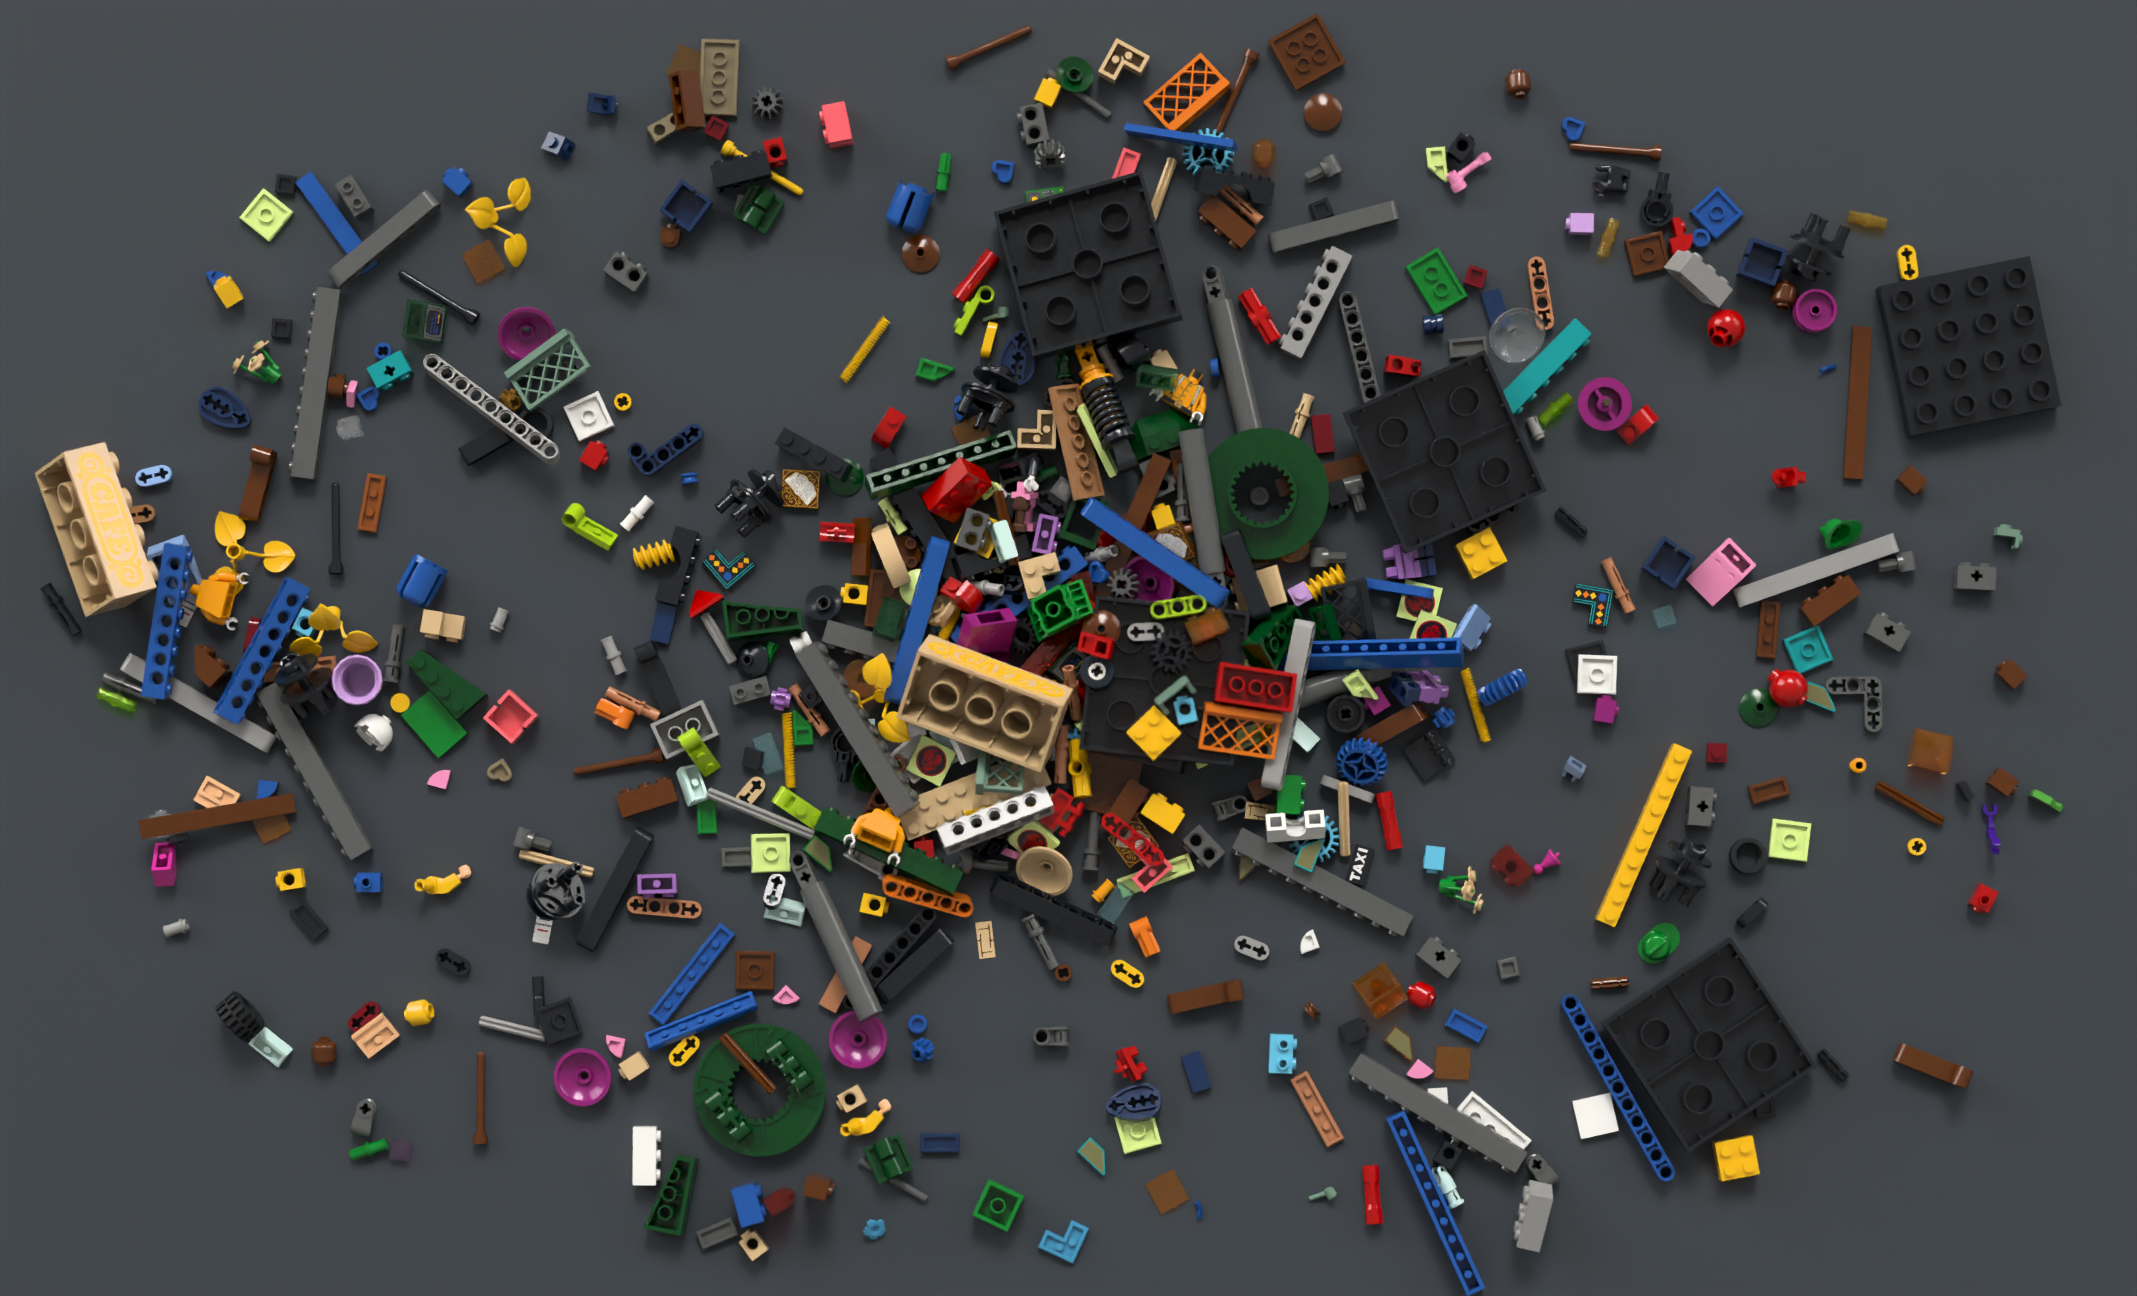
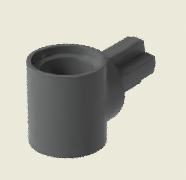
[1304,154,1343,183]
[1342,474,1367,512]
[1310,547,1347,568]
[1878,551,1917,573]
[513,827,552,852]

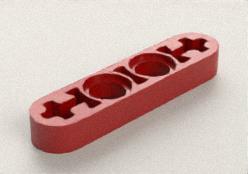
[1101,813,1165,866]

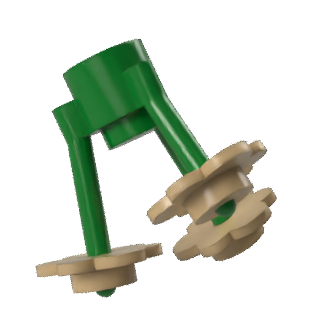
[232,340,282,384]
[1439,866,1484,914]

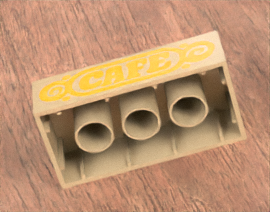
[35,442,158,617]
[896,634,1073,773]

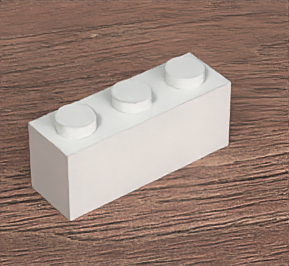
[633,1126,661,1185]

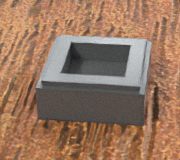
[1496,956,1520,980]

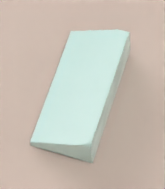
[989,520,1018,563]
[1293,717,1320,753]
[676,764,709,806]
[764,895,806,927]
[249,1027,293,1068]

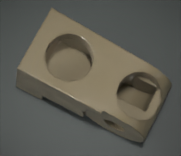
[647,113,677,145]

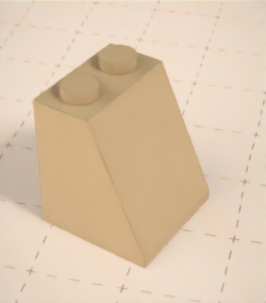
[1229,565,1287,612]

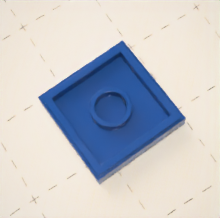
[1689,186,1744,240]

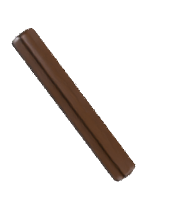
[993,490,1020,566]
[1874,781,1945,826]
[719,1033,777,1094]

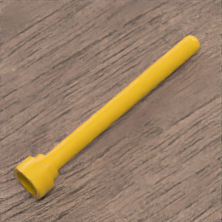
[720,140,803,195]

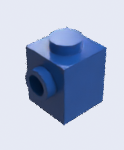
[442,167,474,198]
[353,873,383,892]

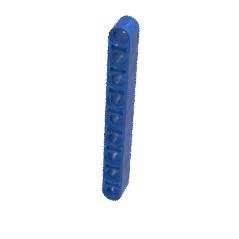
[1080,497,1230,608]
[884,536,950,705]

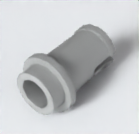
[1525,416,1545,441]
[489,607,509,633]
[163,918,190,938]

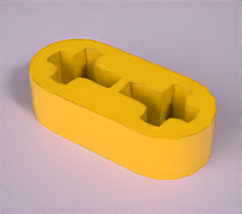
[1897,245,1918,281]
[980,322,998,359]
[1111,960,1144,988]
[669,1035,700,1066]

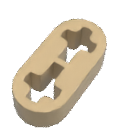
[736,777,766,804]

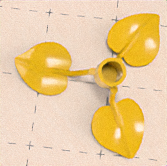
[465,178,531,268]
[215,511,295,595]
[289,603,378,657]
[850,653,911,743]

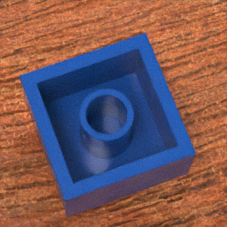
[731,1181,769,1228]

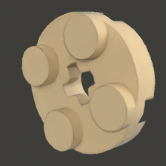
[928,595,958,627]

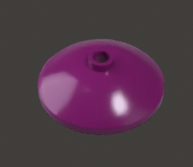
[497,307,555,361]
[1120,556,1176,602]
[829,1011,887,1068]
[554,1048,612,1106]

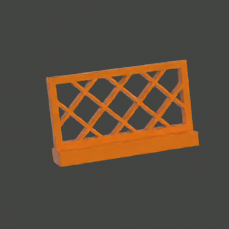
[1143,53,1232,132]
[1198,701,1283,760]

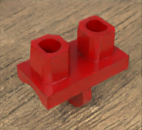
[1771,467,1806,488]
[819,522,855,543]
[1113,1046,1148,1082]

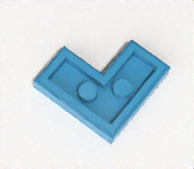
[1038,1220,1089,1264]

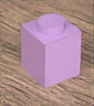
[1565,213,1594,235]
[1286,581,1313,607]

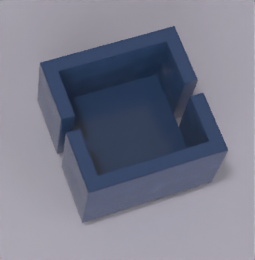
[659,179,714,235]
[1736,237,1788,289]
[1640,536,1696,590]

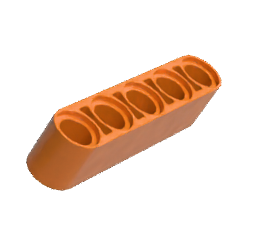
[882,874,973,917]

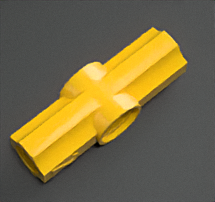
[1068,739,1092,798]

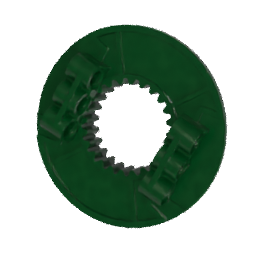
[1208,428,1329,560]
[693,1024,826,1157]

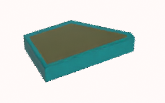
[1806,681,1836,713]
[1293,839,1325,873]
[1077,1137,1105,1176]

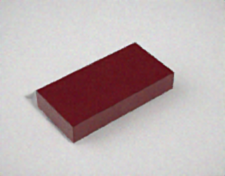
[1311,413,1335,454]

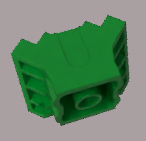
[1027,579,1093,642]

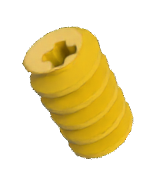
[633,540,675,570]
[1305,564,1346,602]

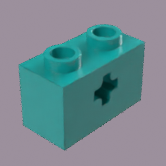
[366,350,413,391]

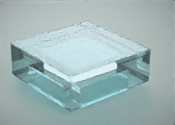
[1652,605,1677,629]

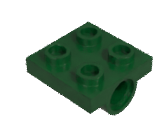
[733,183,785,235]
[863,1133,914,1185]

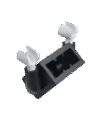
[996,453,1043,498]

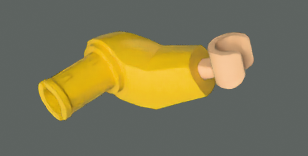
[414,865,471,894]
[840,1099,891,1136]

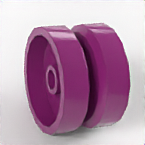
[1791,289,1837,333]

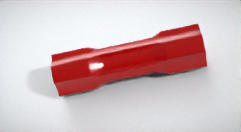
[951,249,1000,304]
[1375,791,1403,850]
[1362,1165,1383,1224]

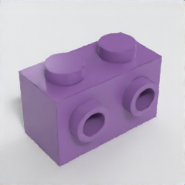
[1032,514,1061,555]
[637,873,678,898]

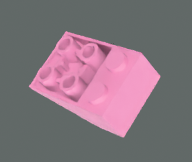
[1686,538,1756,607]

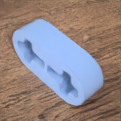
[135,465,173,487]

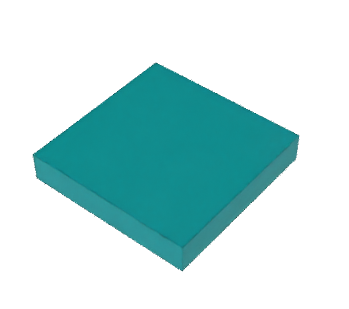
[1782,625,1834,674]

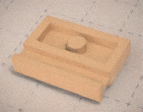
[193,776,242,808]
[351,1013,400,1058]

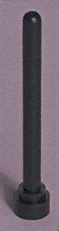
[398,270,480,326]
[328,482,344,574]

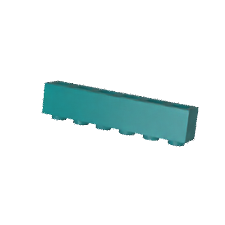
[1503,318,1592,416]

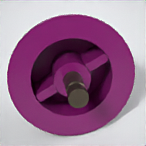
[1578,377,1632,431]

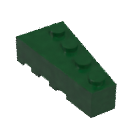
[722,601,805,642]
[1241,605,1303,670]
[406,649,488,720]
[643,1154,699,1236]

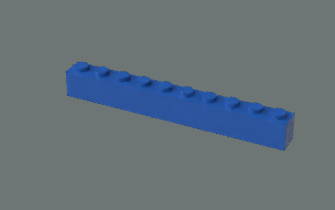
[1276,637,1464,671]
[1385,1110,1485,1296]

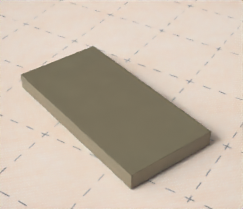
[700,39,740,117]

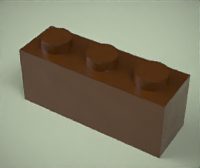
[668,70,706,131]
[1197,195,1256,251]
[1798,575,1861,627]
[616,776,679,818]
[1099,778,1150,838]
[802,1172,835,1201]

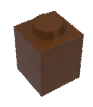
[1895,465,1928,496]
[1994,659,2028,690]
[1986,767,2019,797]
[1246,777,1272,801]

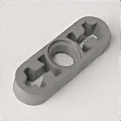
[1320,775,1375,803]

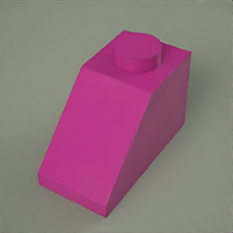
[151,843,177,887]

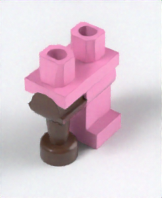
[1011,480,1039,532]

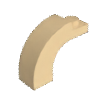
[871,523,911,588]

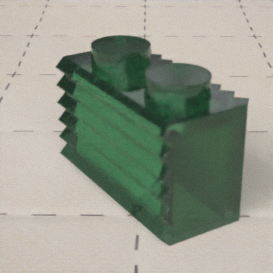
[1136,364,1179,392]
[872,596,909,643]

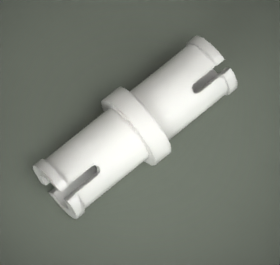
[620,495,654,531]

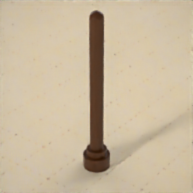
[945,26,1032,71]
[1215,48,1260,136]
[1569,143,1662,161]
[573,748,665,775]
[473,1051,488,1144]

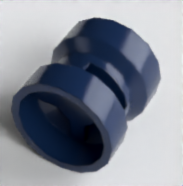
[1422,314,1444,335]

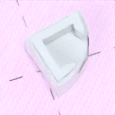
[1300,929,1320,954]

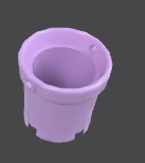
[332,655,383,705]

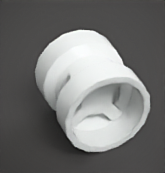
[789,631,812,654]

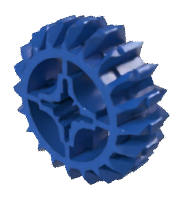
[1477,669,1528,706]
[1336,737,1388,787]

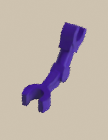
[1981,804,2001,855]

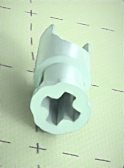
[1431,1165,1464,1209]

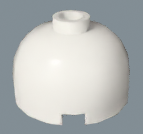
[354,714,393,752]

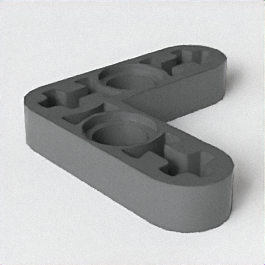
[1824,676,1882,732]

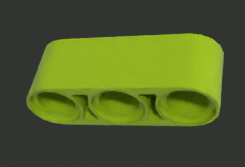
[1150,595,1206,620]

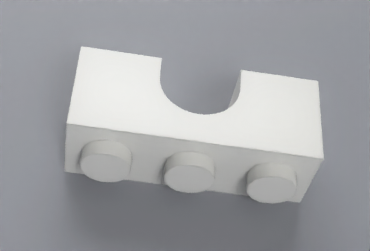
[1266,810,1325,843]

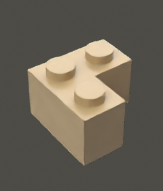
[1098,38,1150,84]
[1017,410,1056,451]
[1018,552,1061,601]
[420,609,467,643]

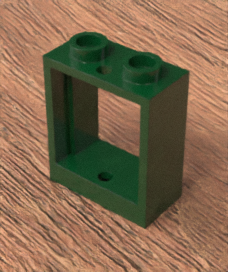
[1059,499,1110,551]

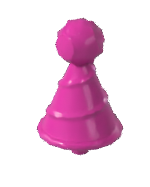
[1533,849,1561,874]

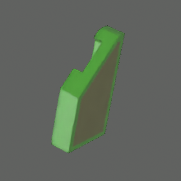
[2029,789,2063,813]

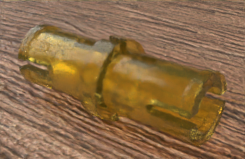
[1847,210,1887,230]
[1596,218,1620,258]

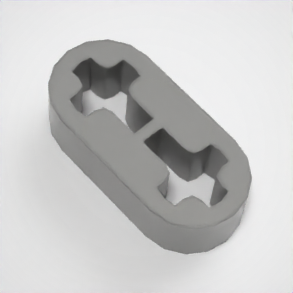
[1127,622,1164,642]
[1234,936,1269,960]

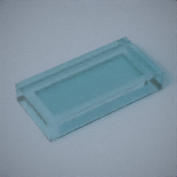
[753,732,784,775]
[1097,882,1135,924]

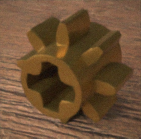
[498,388,522,412]

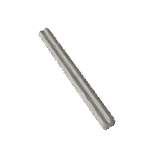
[706,788,815,840]

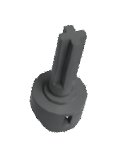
[955,848,1008,874]

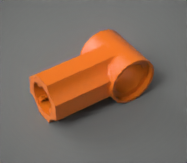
[594,698,636,730]
[1129,916,1160,958]

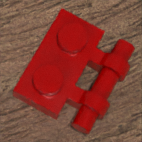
[1038,788,1086,838]

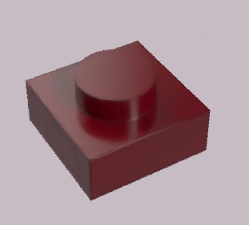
[704,115,730,142]
[1463,265,1488,289]
[1706,743,1727,763]

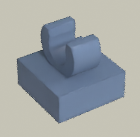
[1562,756,1586,782]

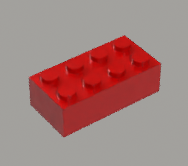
[1213,662,1297,713]

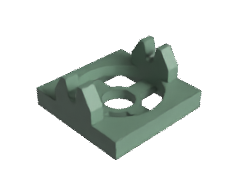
[1154,676,1196,715]

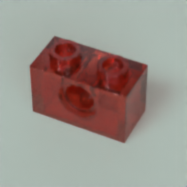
[1489,844,1534,887]
[763,1185,795,1217]

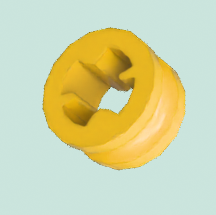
[614,393,632,411]
[1907,838,1926,855]

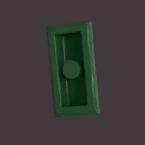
[1308,603,1342,641]

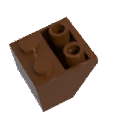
[195,644,232,689]

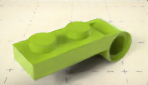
[953,286,995,337]
[561,503,618,551]
[677,727,721,777]
[771,785,821,830]

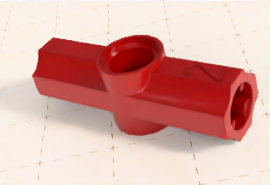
[1238,288,1281,346]

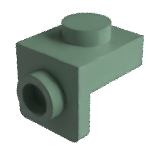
[1993,524,2023,550]

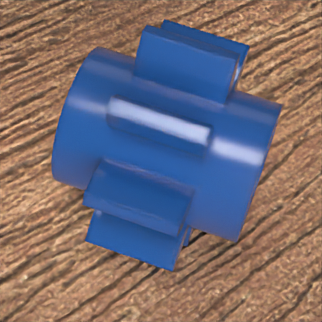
[1432,706,1456,730]
[911,1037,935,1063]

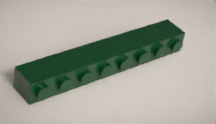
[864,430,1017,500]
[814,807,964,896]

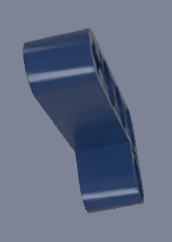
[628,424,704,476]

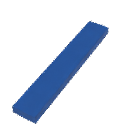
[1124,123,1238,152]
[295,172,378,275]
[648,923,736,1025]
[644,991,758,1052]

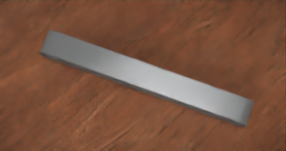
[423,354,560,465]
[1733,533,1899,607]
[1261,619,1316,791]
[120,652,277,753]

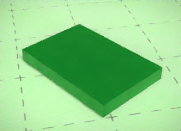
[1405,247,1468,316]
[401,690,468,758]

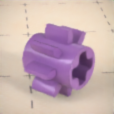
[770,687,792,711]

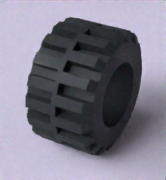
[215,991,266,1042]

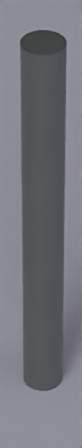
[1045,69,1111,119]
[858,1157,928,1202]

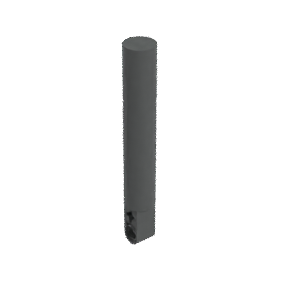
[1202,265,1263,433]
[1178,428,1228,609]
[1238,668,1408,729]
[789,851,883,1023]

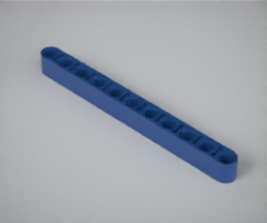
[1560,994,1675,1181]

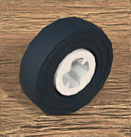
[1080,655,1114,689]

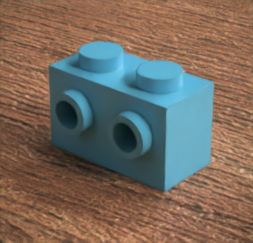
[1268,1033,1297,1074]

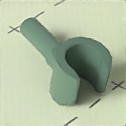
[983,307,1009,322]
[1309,1186,1337,1201]

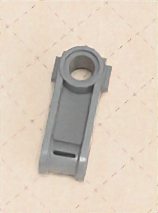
[843,848,899,880]

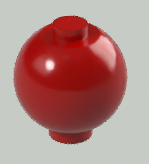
[1707,309,1746,347]
[1767,669,1808,708]

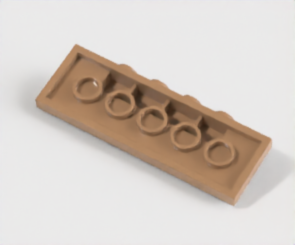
[1048,383,1105,501]

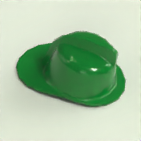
[1819,518,1863,549]
[1638,922,1680,964]

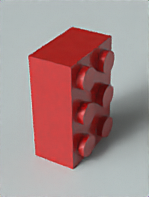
[921,457,993,523]

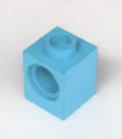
[292,608,316,638]
[1173,695,1198,726]
[1422,845,1445,874]

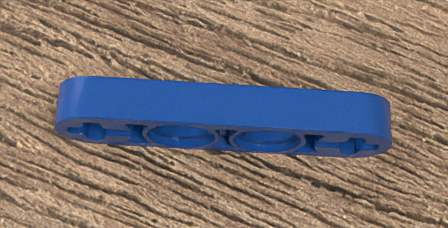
[1366,578,1434,599]

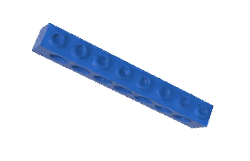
[141,543,193,700]
[950,546,1088,644]
[212,577,310,725]

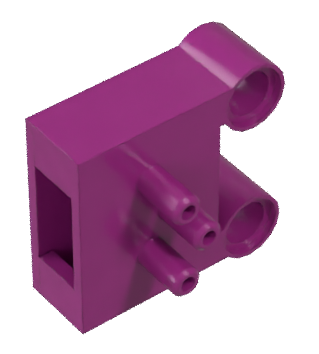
[957,608,1017,662]

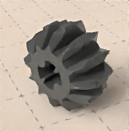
[751,86,784,119]
[1034,139,1066,172]
[1107,568,1140,599]

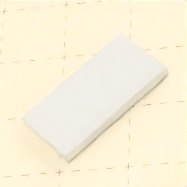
[1457,1091,1532,1165]

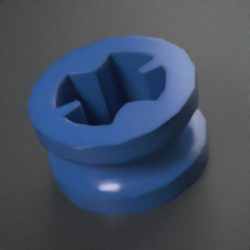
[374,342,393,360]
[681,472,699,484]

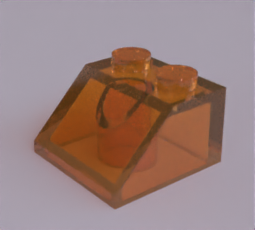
[1184,607,1229,646]
[1907,728,1953,774]
[1352,962,1409,1020]

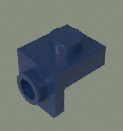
[586,92,618,116]
[541,131,576,161]

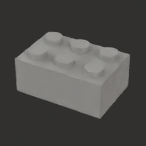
[1664,250,1733,308]
[650,700,720,760]
[1513,1180,1553,1252]

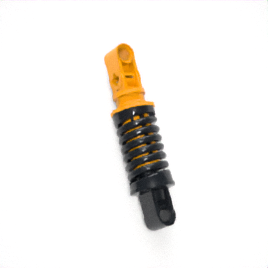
[1074,345,1139,473]

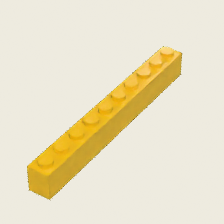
[1595,743,1692,927]

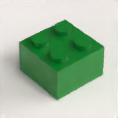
[1275,775,1305,815]
[972,1178,1024,1231]

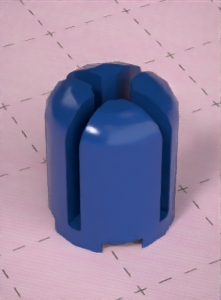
[886,179,935,233]
[396,553,448,608]

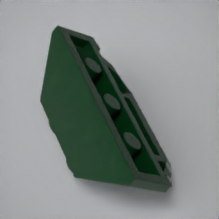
[1129,409,1199,461]

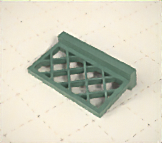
[504,328,591,411]
[976,749,1024,795]

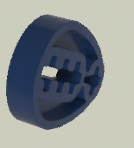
[999,330,1035,386]
[199,387,252,429]
[1106,1083,1162,1122]

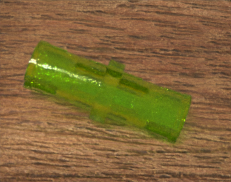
[1537,392,1574,426]
[96,687,137,713]

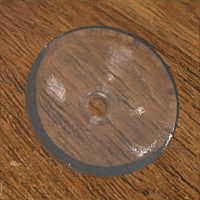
[1489,308,1545,363]

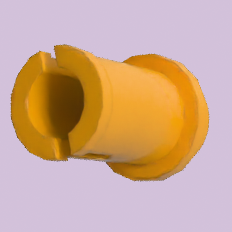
[1849,758,1866,773]
[1091,879,1115,903]

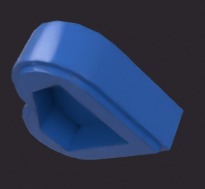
[1561,117,1585,142]
[992,160,1015,184]
[356,386,380,412]
[1088,561,1110,584]

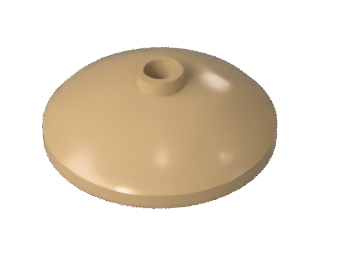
[1016,847,1073,896]

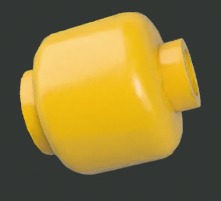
[404,999,434,1026]

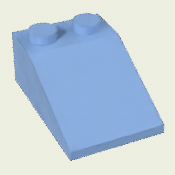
[147,534,202,605]
[1452,604,1491,652]

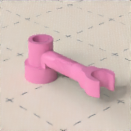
[1446,152,1491,193]

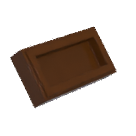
[1747,776,1790,805]

